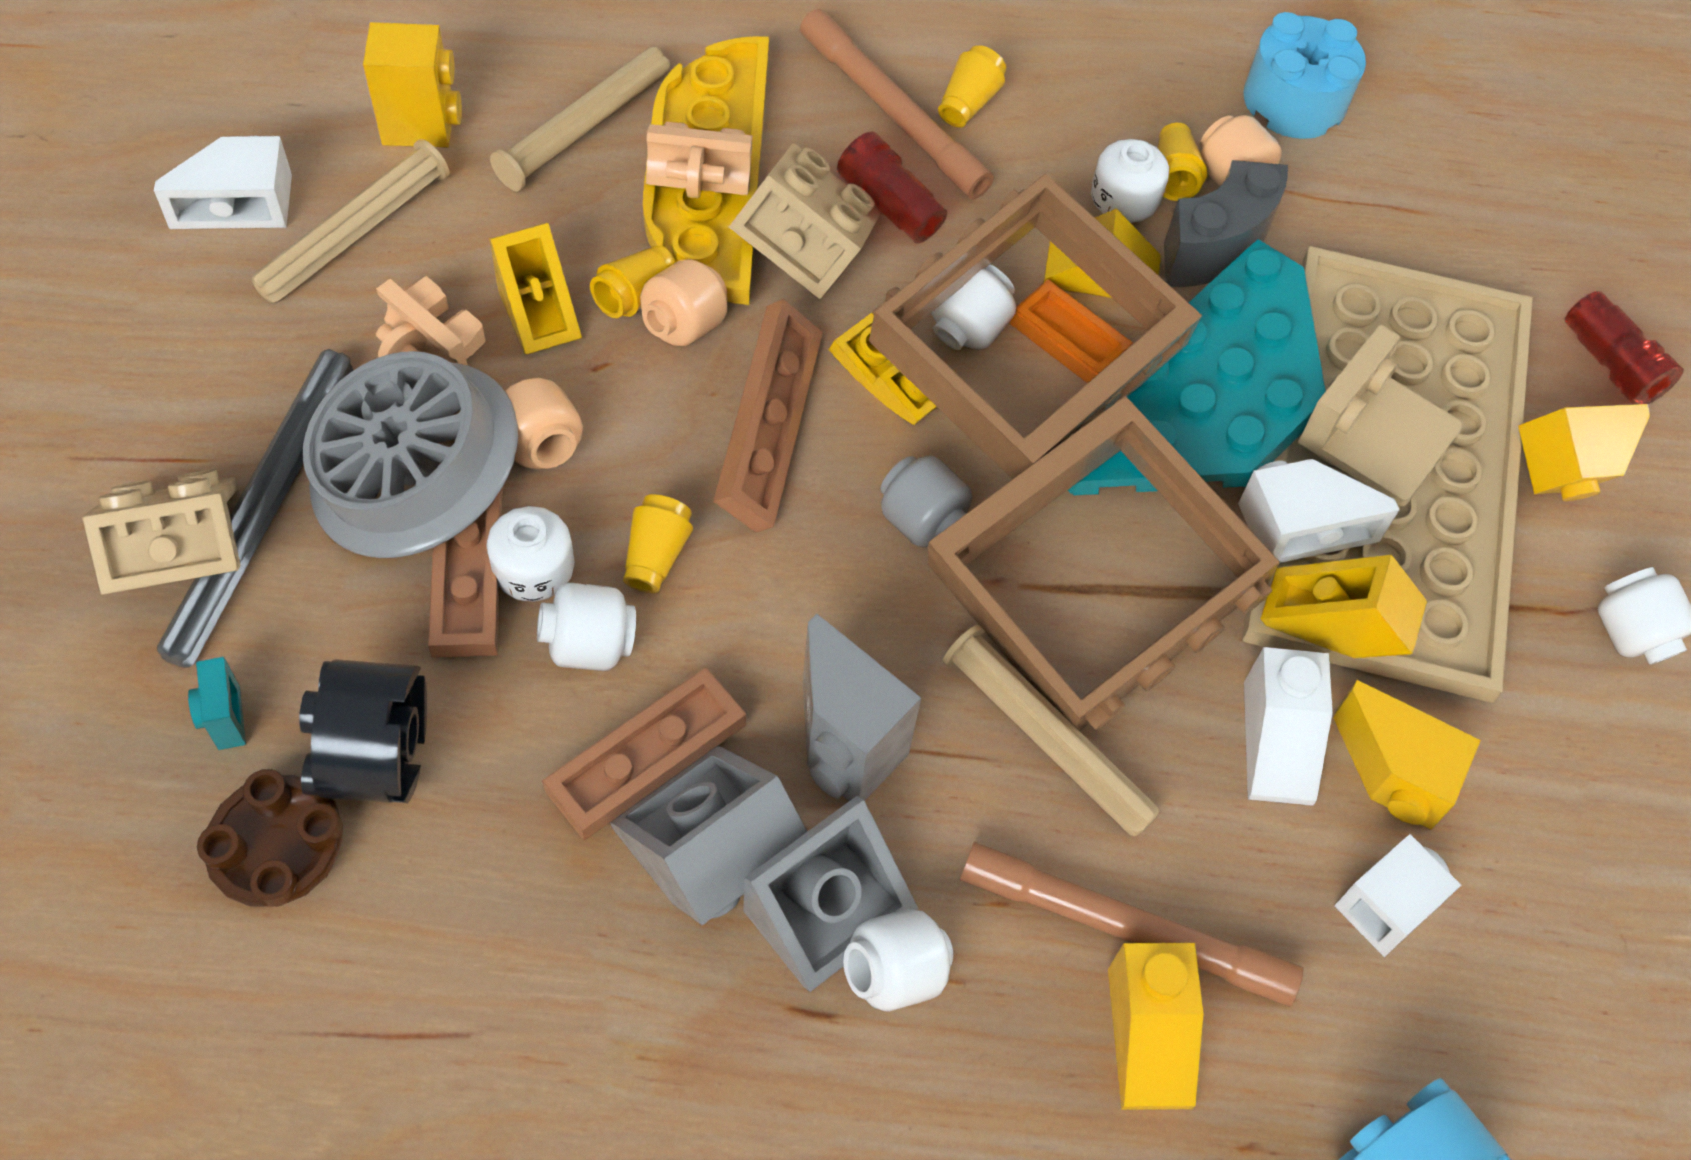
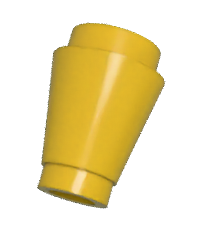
[938,45,1007,128]
[1157,122,1207,201]
[590,245,676,318]
[623,494,693,593]

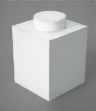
[1335,834,1461,957]

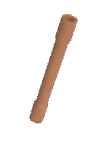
[800,9,994,200]
[960,842,1304,1007]

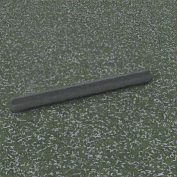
[157,349,353,668]

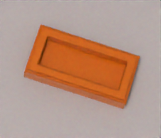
[1009,279,1134,383]

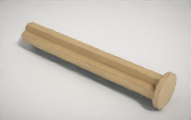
[490,47,670,192]
[251,139,450,304]
[943,625,1159,836]

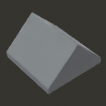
[743,796,918,992]

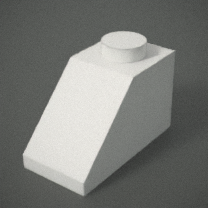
[154,136,292,229]
[1238,459,1400,563]
[1244,647,1333,806]

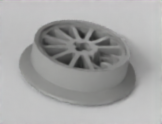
[303,351,518,558]

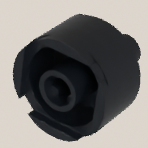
[299,659,427,803]

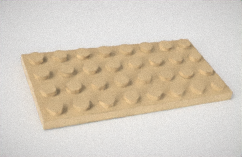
[1242,246,1533,703]

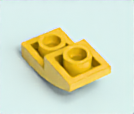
[828,313,937,425]

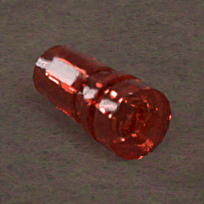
[836,131,947,244]
[1565,291,1684,405]

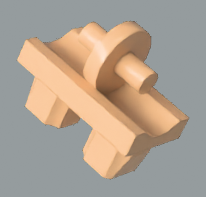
[646,122,753,198]
[376,276,486,365]

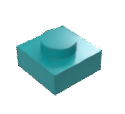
[188,656,246,750]

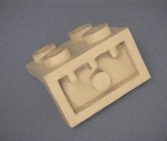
[729,143,880,299]
[1298,324,1464,507]
[82,469,241,595]

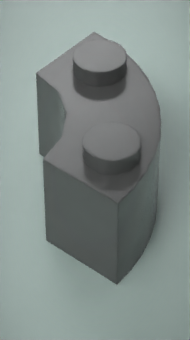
[1164,160,1288,287]

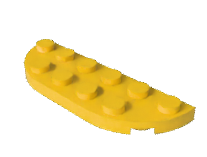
[643,36,769,305]

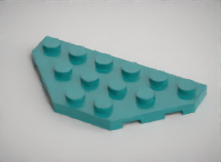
[1067,239,1326,496]

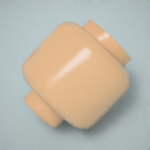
[1200,115,1282,187]
[640,259,727,346]
[505,377,583,469]

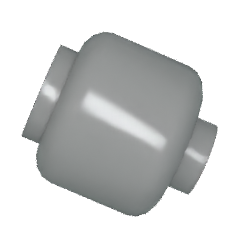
[880,456,972,547]

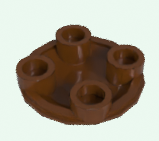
[197,769,343,907]

